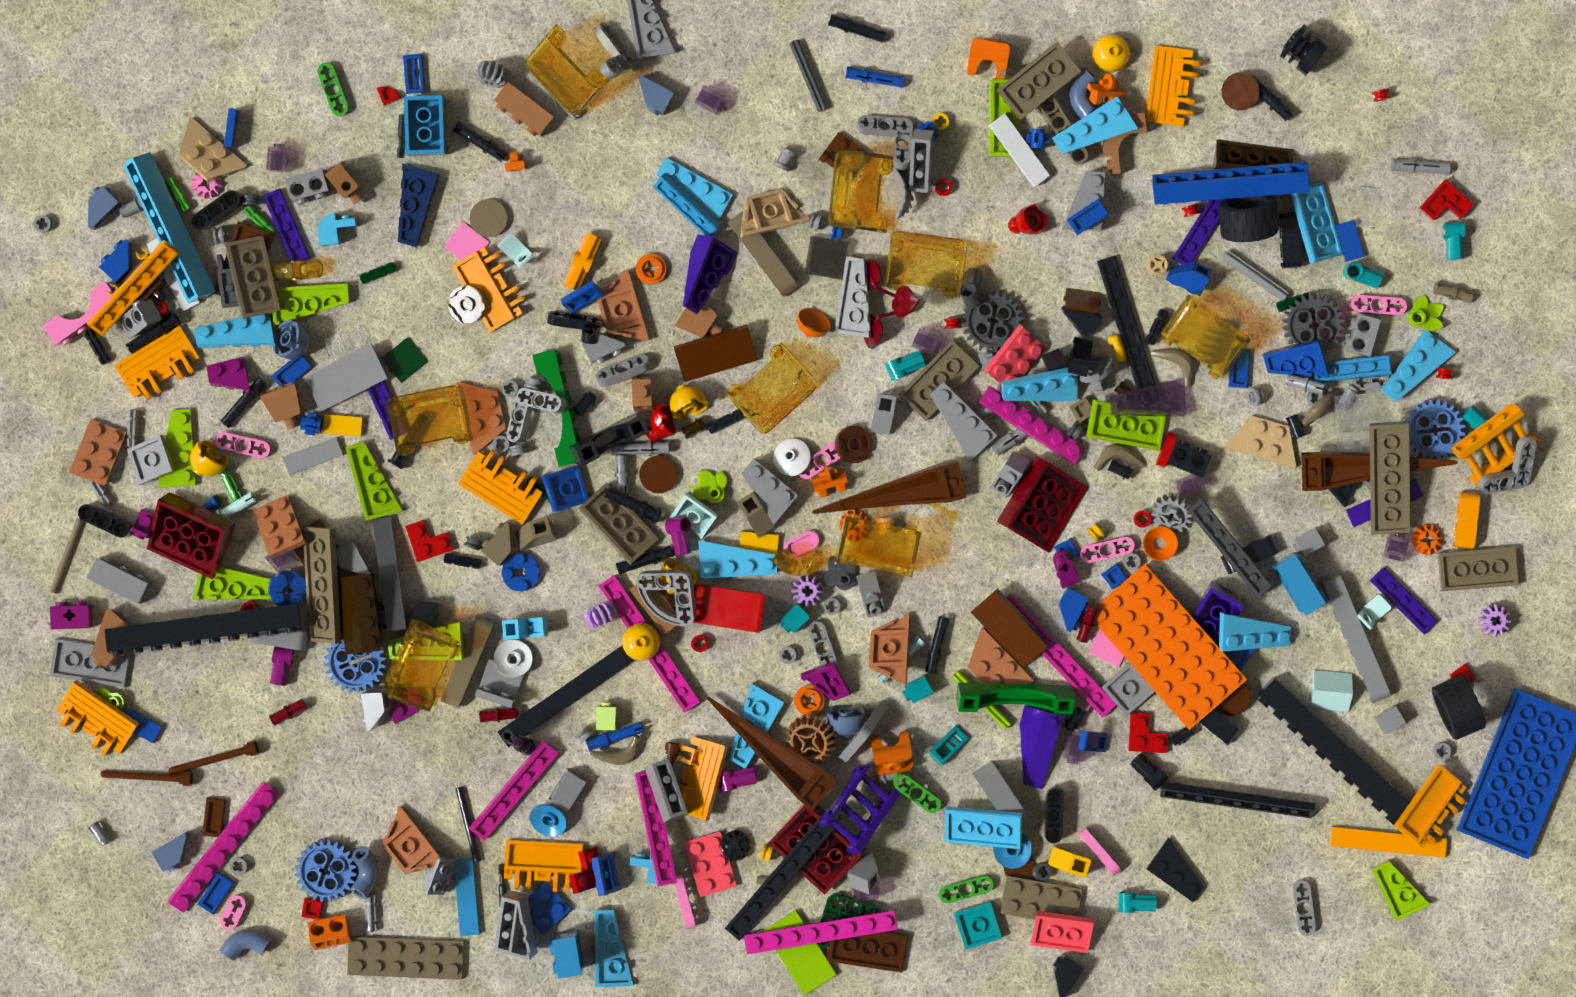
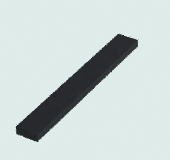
[1096,256,1161,407]
[498,645,634,747]
[1160,782,1316,818]
[725,814,835,941]

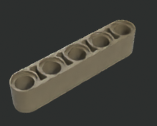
[1038,95,1088,165]
[727,211,798,298]
[441,615,495,709]

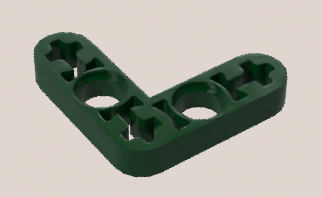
[816,894,880,948]

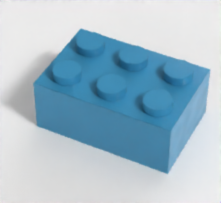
[404,95,446,156]
[1271,554,1326,616]
[549,930,585,979]

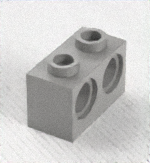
[285,169,330,205]
[119,299,162,339]
[1344,314,1381,357]

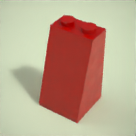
[688,584,765,633]

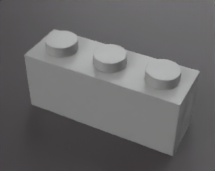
[909,129,934,193]
[86,556,151,604]
[645,759,688,823]

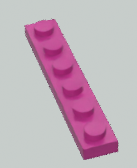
[979,386,1085,465]
[469,740,559,841]
[634,771,677,887]

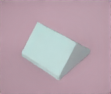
[670,492,718,539]
[1310,670,1353,712]

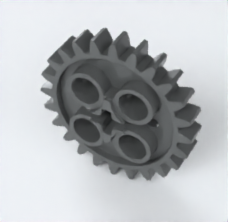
[961,291,1024,353]
[1282,293,1345,353]

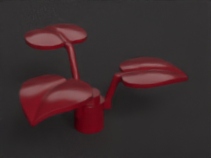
[864,258,920,349]

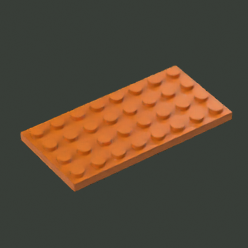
[1094,564,1248,730]

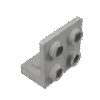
[475,659,523,708]
[421,851,457,895]

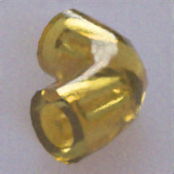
[270,259,323,281]
[773,549,825,576]

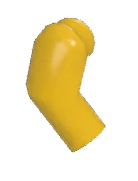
[1108,334,1127,362]

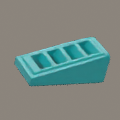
[928,725,970,766]

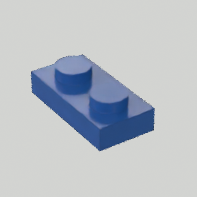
[561,281,604,314]

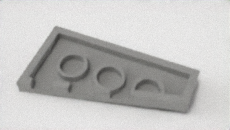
[627,0,675,60]
[834,256,872,338]
[930,380,998,461]

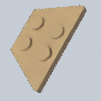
[178,117,247,182]
[740,189,810,238]
[1224,416,1296,468]

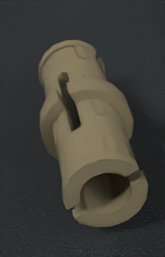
[1433,282,1474,303]

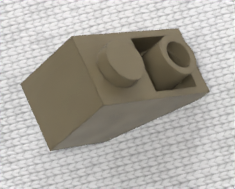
[737,492,774,538]
[516,516,557,551]
[481,522,512,566]

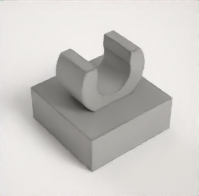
[978,350,997,373]

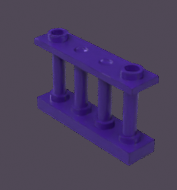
[819,764,901,854]

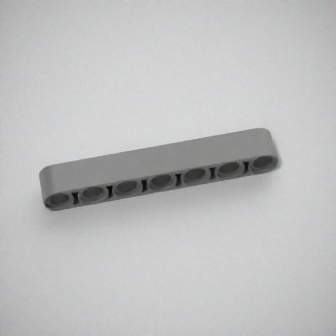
[1321,574,1391,703]

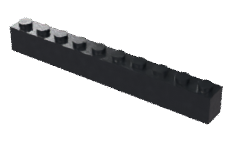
[104,604,302,657]
[1257,678,1409,825]

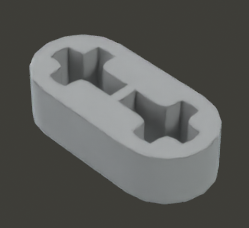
[1352,376,1389,391]

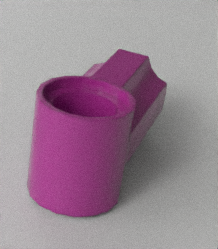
[665,517,691,556]
[270,647,294,686]
[719,767,757,792]

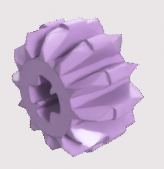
[791,575,824,607]
[584,601,618,629]
[1478,604,1512,637]

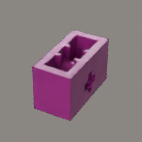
[50,601,93,630]

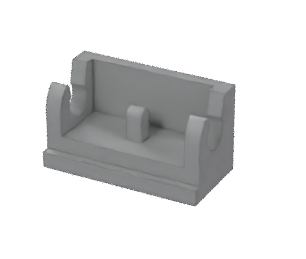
[547,768,586,815]

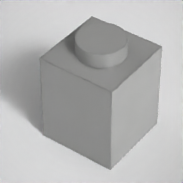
[1293,528,1325,556]
[1374,705,1406,735]

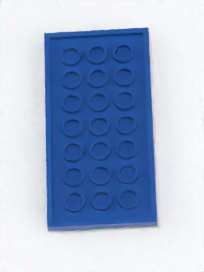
[1456,688,1576,860]

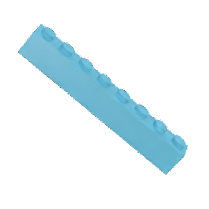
[123,153,215,304]

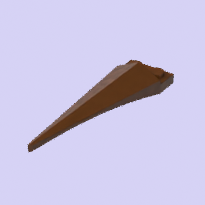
[1301,451,1458,491]
[812,460,967,514]
[707,697,837,811]

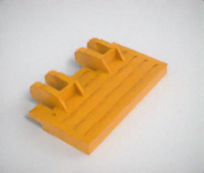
[1145,45,1202,127]
[452,246,527,332]
[114,325,200,400]
[458,450,543,525]
[56,680,139,756]
[676,736,729,821]
[1394,764,1467,849]
[504,840,583,892]

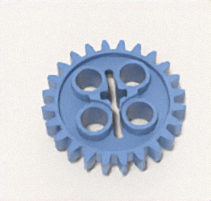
[1404,399,1466,459]
[324,638,387,693]
[294,839,357,902]

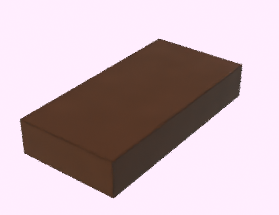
[202,797,226,837]

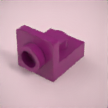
[130,509,154,540]

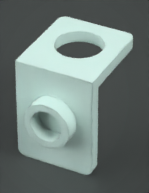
[498,233,533,268]
[1357,594,1392,630]

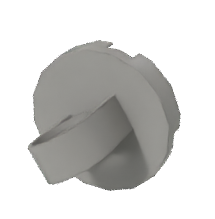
[1078,354,1114,392]

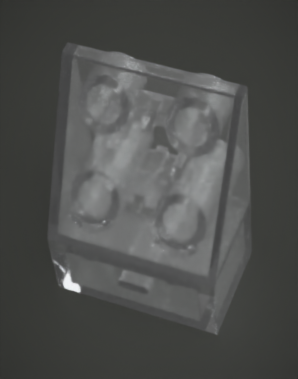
[1334,393,1375,454]

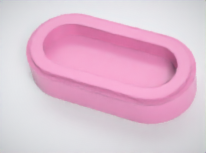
[784,531,820,558]

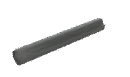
[790,40,827,112]

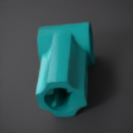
[1443,222,1465,260]
[1343,262,1383,289]
[885,351,926,381]
[1461,405,1496,437]
[1118,892,1157,913]

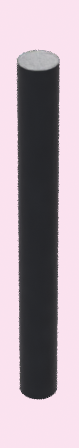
[455,786,481,863]

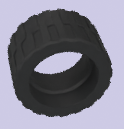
[1218,195,1279,242]
[1432,675,1486,740]

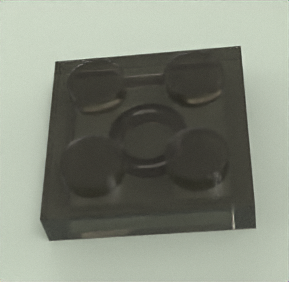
[804,236,848,280]

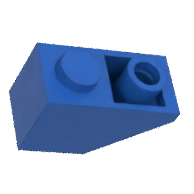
[99,239,132,284]
[1166,261,1213,296]
[1058,588,1089,632]

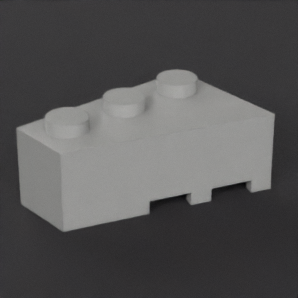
[1062,171,1105,232]
[742,459,798,524]
[972,761,1029,821]
[494,890,538,960]

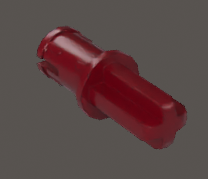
[1076,605,1098,643]
[269,699,307,726]
[479,707,518,723]

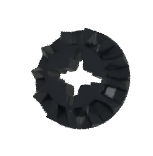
[721,830,751,861]

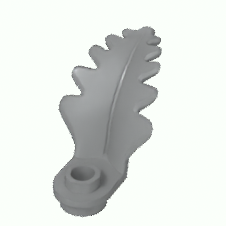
[892,154,914,219]

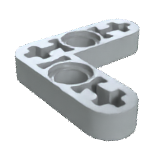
[593,22,635,80]
[857,115,913,170]
[506,388,566,443]
[1478,436,1536,494]
[838,701,888,763]

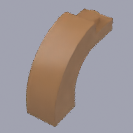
[1102,112,1147,176]

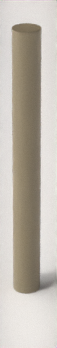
[50,519,84,594]

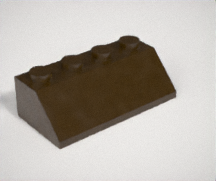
[1213,139,1293,170]
[338,573,384,654]

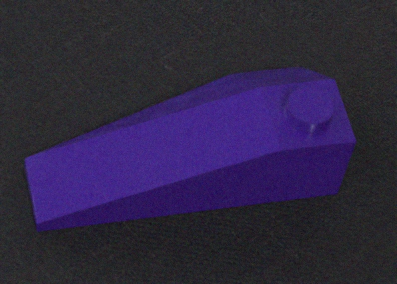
[683,234,737,314]
[1192,581,1244,639]
[1020,705,1063,789]

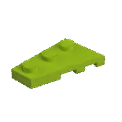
[1371,860,1431,921]

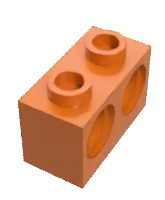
[308,914,352,950]

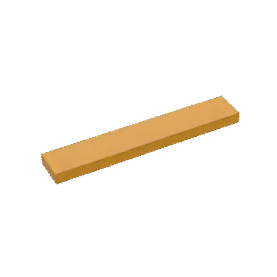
[87,240,179,336]
[1330,827,1447,858]

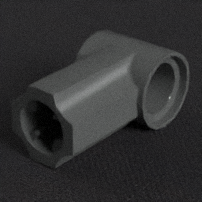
[959,268,983,309]

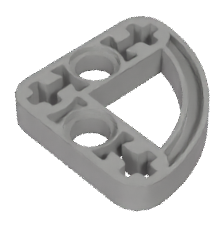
[636,570,696,626]

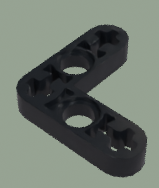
[547,311,603,344]

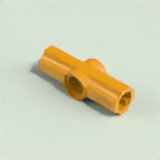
[563,232,602,290]

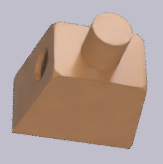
[325,161,363,205]
[675,304,723,338]
[632,375,653,412]
[260,380,302,429]

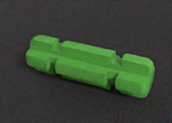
[165,177,192,212]
[244,205,277,233]
[219,466,242,502]

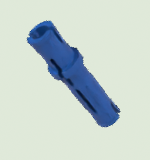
[845,66,904,88]
[585,721,644,752]

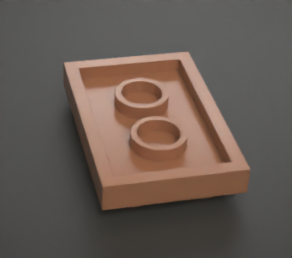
[69,419,127,487]
[253,495,306,559]

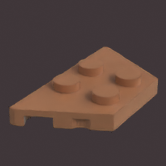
[597,269,649,341]
[456,382,506,455]
[869,613,911,685]
[968,628,1034,684]
[382,806,441,874]

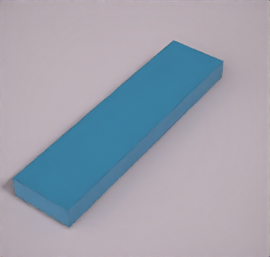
[653,173,721,236]
[1314,355,1392,383]
[454,858,480,936]

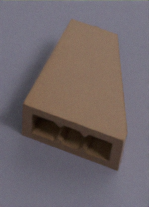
[91,608,129,670]

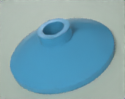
[530,804,567,837]
[993,833,1032,869]

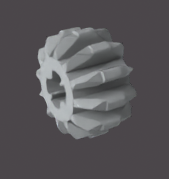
[476,60,509,88]

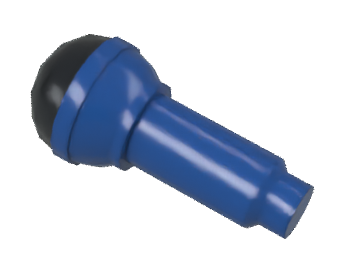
[202,495,222,510]

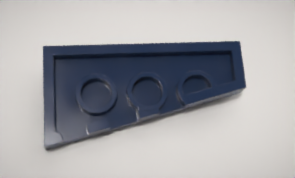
[398,163,440,248]

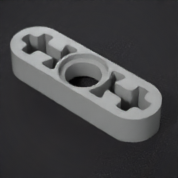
[596,354,651,387]
[808,621,838,667]
[1292,880,1316,936]

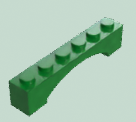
[532,349,580,467]
[956,683,1075,714]

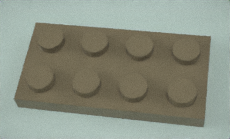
[996,42,1081,120]
[224,235,281,319]
[898,340,979,421]
[578,483,658,565]
[1438,547,1519,591]
[1000,875,1083,920]

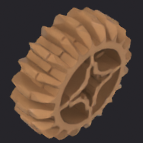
[785,714,837,765]

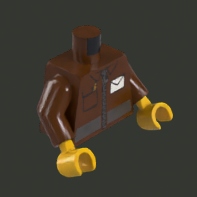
[106,246,168,304]

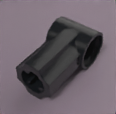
[1130,753,1169,791]

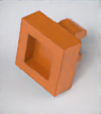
[505,152,526,172]

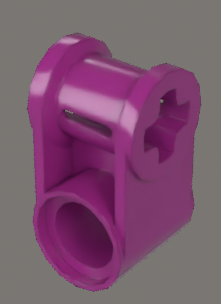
[1053,550,1080,589]

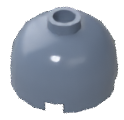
[273,320,310,360]
[827,705,865,738]

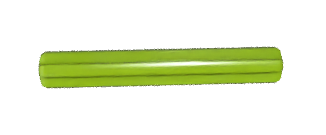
[952,670,1012,729]

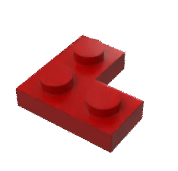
[1419,179,1474,221]
[405,520,454,562]
[1128,713,1168,753]
[569,846,599,894]

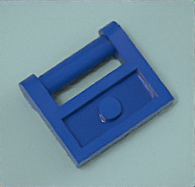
[591,852,622,896]

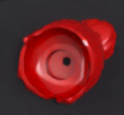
[1008,204,1048,235]
[646,402,676,441]

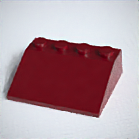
[997,456,1088,553]
[147,492,235,579]
[768,804,866,895]

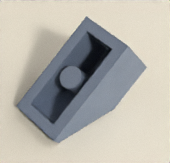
[639,75,675,116]
[88,186,121,230]
[151,832,189,872]

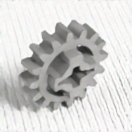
[1151,493,1193,533]

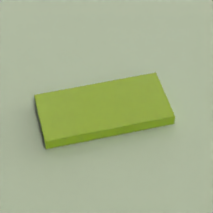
[1086,400,1167,451]
[763,910,837,995]

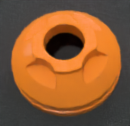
[796,308,831,338]
[1143,526,1178,561]

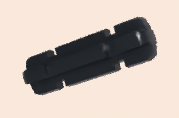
[1145,309,1169,345]
[84,329,111,365]
[707,409,744,434]
[444,553,482,569]

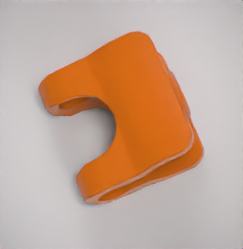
[967,37,1010,79]
[870,731,914,775]

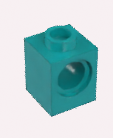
[781,603,810,633]
[902,675,933,704]

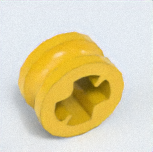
[932,113,949,131]
[1087,523,1105,542]
[759,844,773,863]

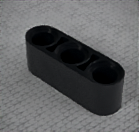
[191,190,243,231]
[1279,212,1302,268]
[1067,337,1093,377]
[78,504,133,538]
[1220,535,1279,575]
[1199,709,1240,745]
[1044,786,1064,844]

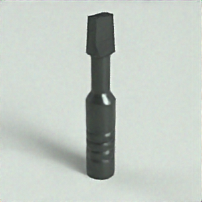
[397,114,405,158]
[498,864,507,907]

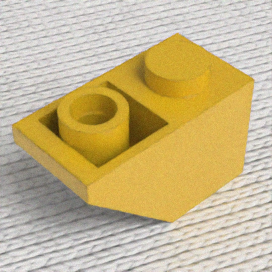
[1048,846,1091,878]

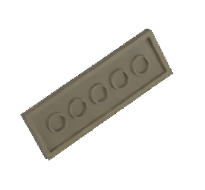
[1369,421,1410,535]
[303,526,341,644]
[347,936,464,980]

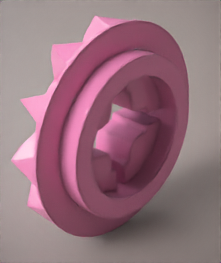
[191,173,223,199]

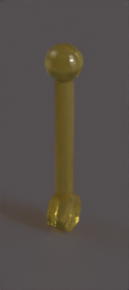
[927,503,956,519]

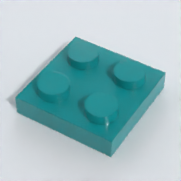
[954,901,1002,950]

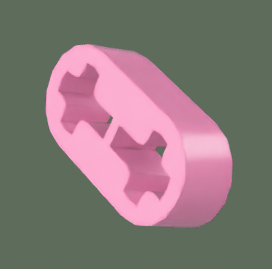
[220,895,247,930]

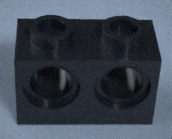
[1167,440,1211,477]

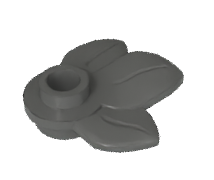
[819,556,857,590]

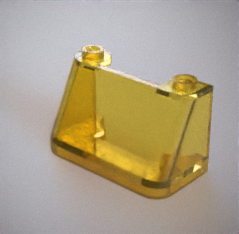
[526,24,610,115]
[828,150,894,233]
[884,231,967,298]
[1160,294,1250,380]
[724,342,818,434]
[386,385,473,456]
[834,513,921,577]
[385,618,461,712]

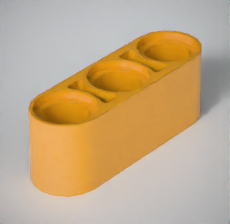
[1453,492,1480,549]

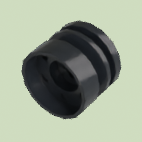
[1280,24,1330,76]

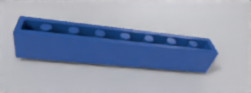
[1153,162,1310,205]

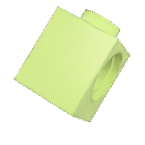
[596,702,617,730]

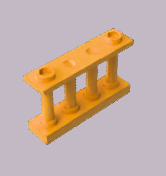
[1450,402,1540,487]

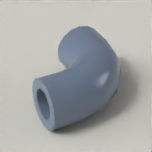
[1069,67,1098,119]
[350,846,378,899]
[219,930,272,961]

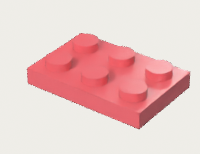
[984,325,1046,386]
[684,831,737,897]
[1031,911,1094,953]

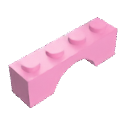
[42,281,114,346]

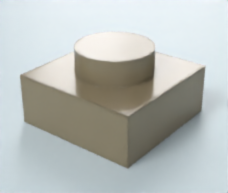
[1069,397,1092,423]

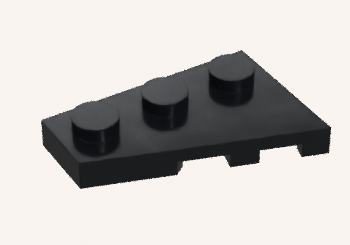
[1146,838,1204,902]

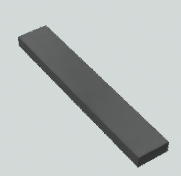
[1186,498,1272,598]
[372,516,407,633]

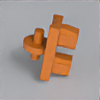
[1087,74,1126,105]
[811,465,848,498]

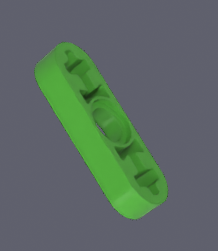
[317,63,349,117]
[893,772,941,813]
[939,875,993,903]

